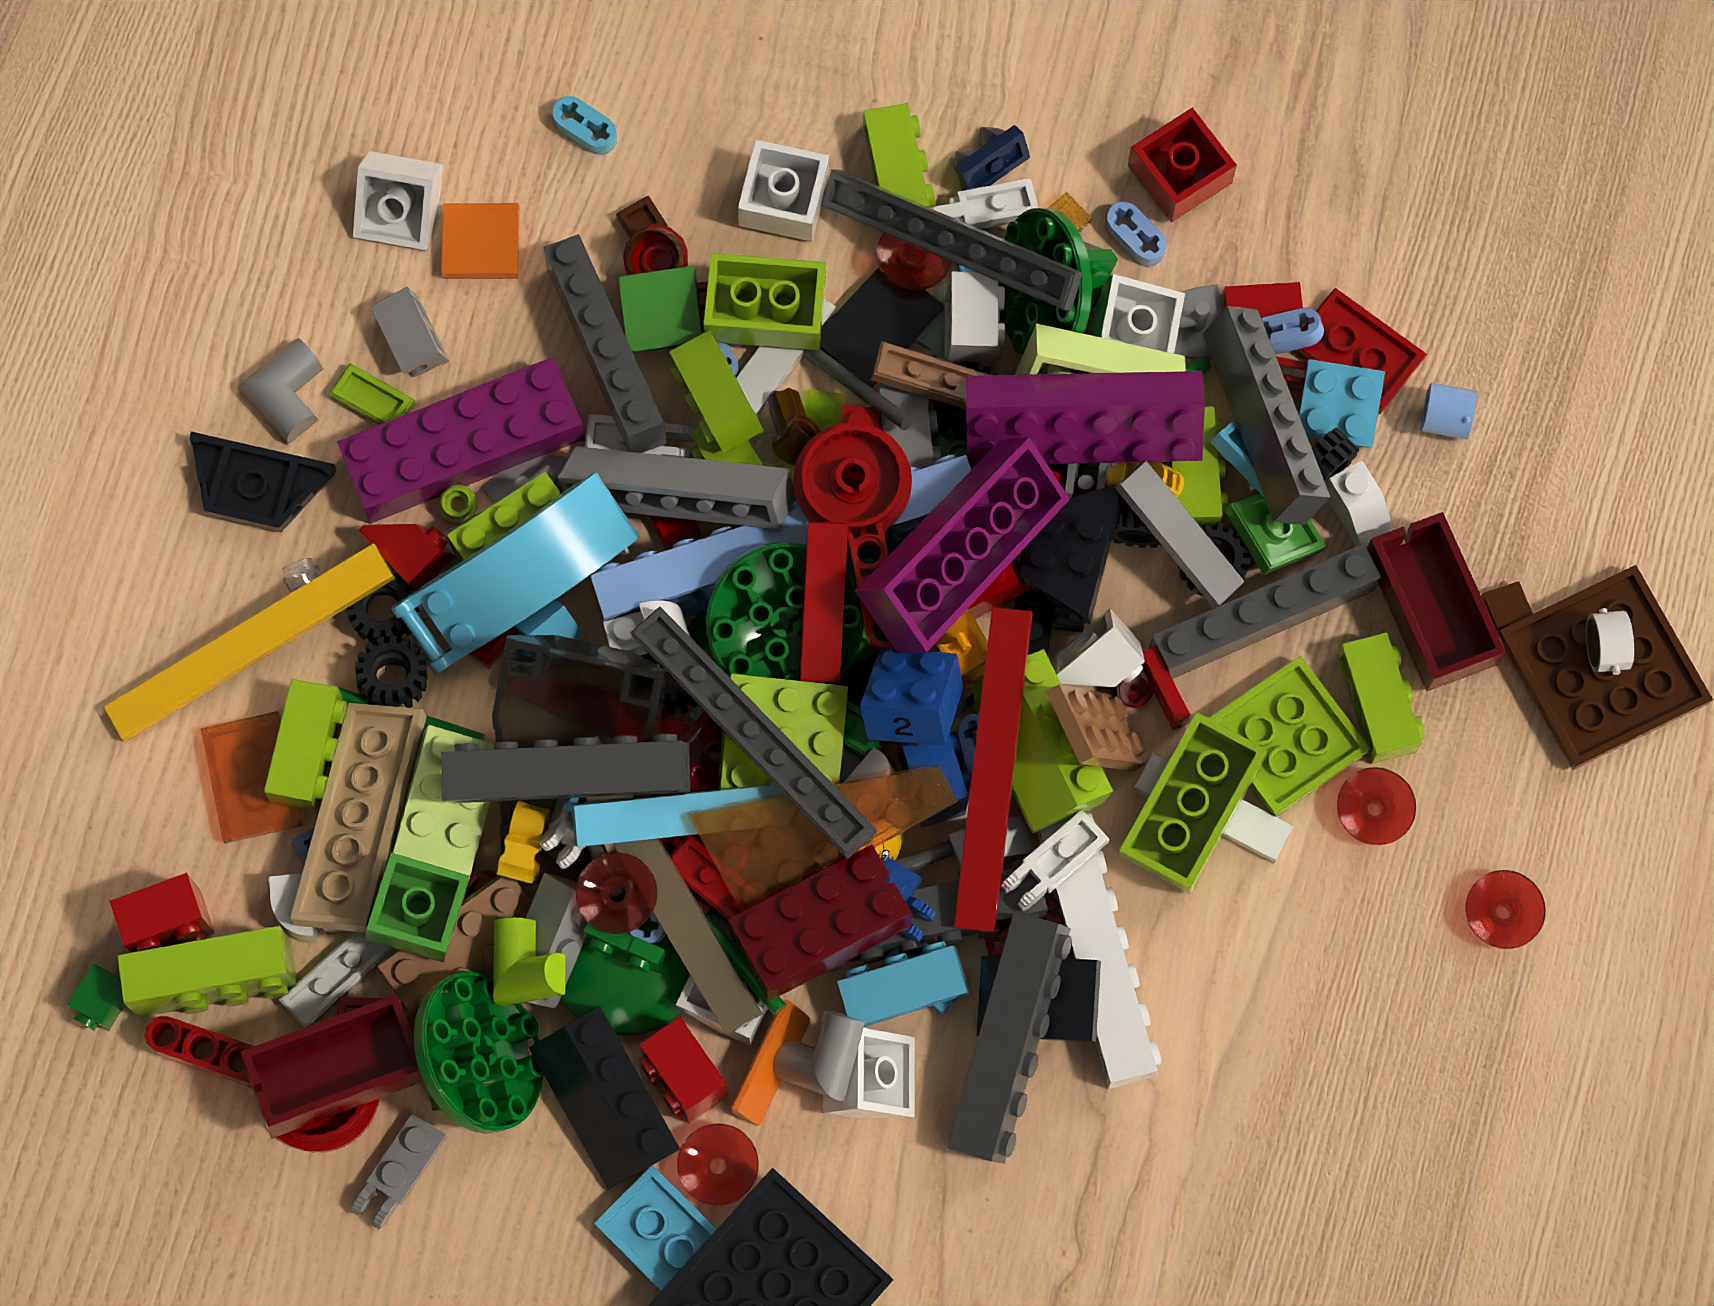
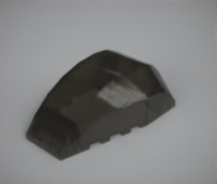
[492,635,666,886]

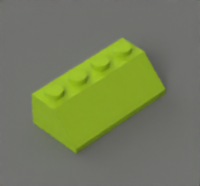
[968,649,1113,834]

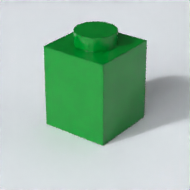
[67,963,125,1031]

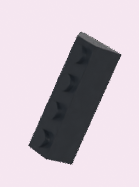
[528,1006,680,1189]

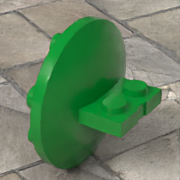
[998,208,1118,355]
[705,541,864,684]
[560,875,690,1035]
[414,972,544,1134]

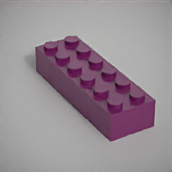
[337,357,585,524]
[966,371,1205,465]
[855,437,1070,653]

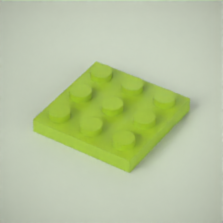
[1209,655,1371,817]
[717,674,848,790]

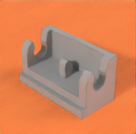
[371,287,449,377]

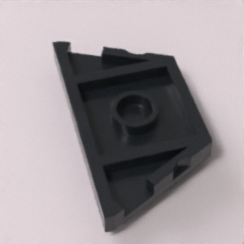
[190,431,336,532]
[1020,484,1123,624]

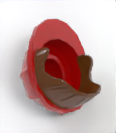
[623,224,688,276]

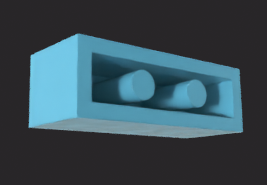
[837,941,971,1027]

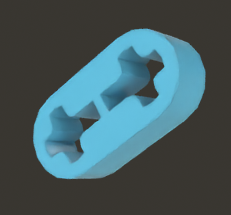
[552,96,617,155]

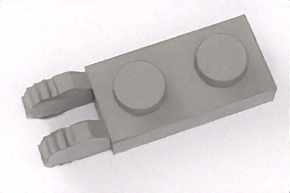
[351,1113,447,1230]

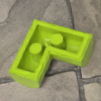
[493,917,566,1006]

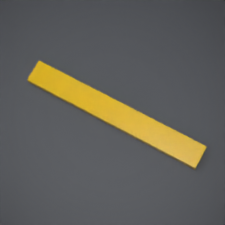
[104,543,395,742]

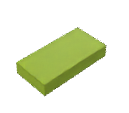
[329,363,416,425]

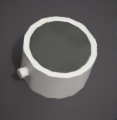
[1586,608,1634,675]

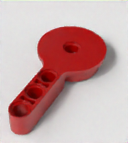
[793,422,912,651]
[144,1016,380,1153]

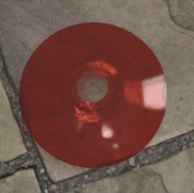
[876,233,951,290]
[1337,767,1416,846]
[576,852,658,934]
[1465,870,1546,949]
[677,1123,759,1206]

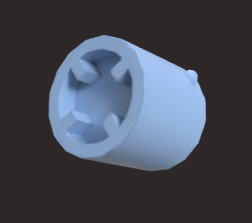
[1420,383,1477,439]

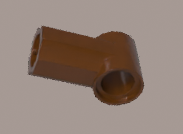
[767,388,821,466]

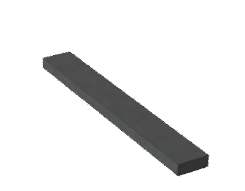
[821,169,1083,310]
[630,606,877,859]

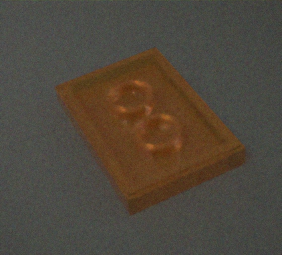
[201,711,303,844]

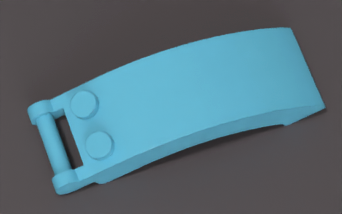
[391,472,640,674]

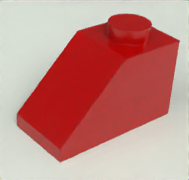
[358,524,454,588]

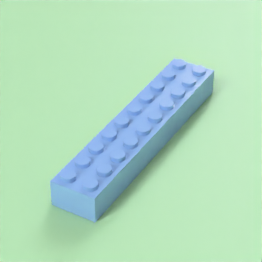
[590,455,971,621]

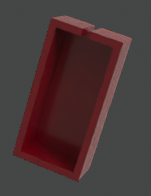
[1367,512,1506,692]
[728,844,912,1002]
[240,994,424,1139]

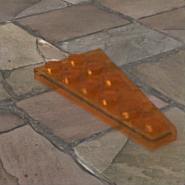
[686,764,958,913]

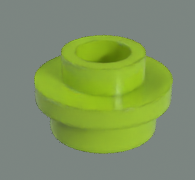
[438,485,478,524]

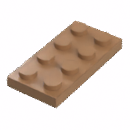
[1046,684,1146,771]
[375,875,532,1021]

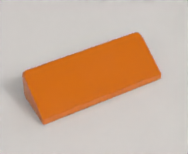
[731,999,810,1126]

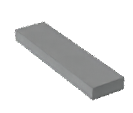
[1115,461,1245,608]

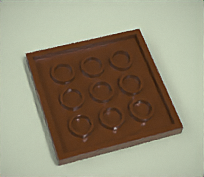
[1498,565,1713,770]

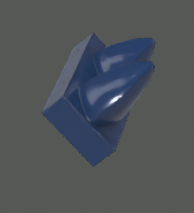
[953,125,1030,191]

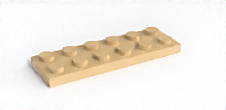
[290,703,427,932]

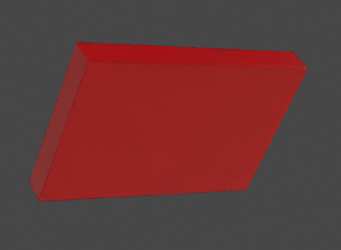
[1293,288,1427,414]

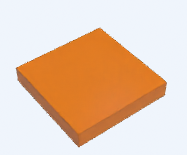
[441,203,520,279]

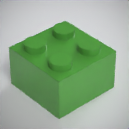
[365,853,470,963]

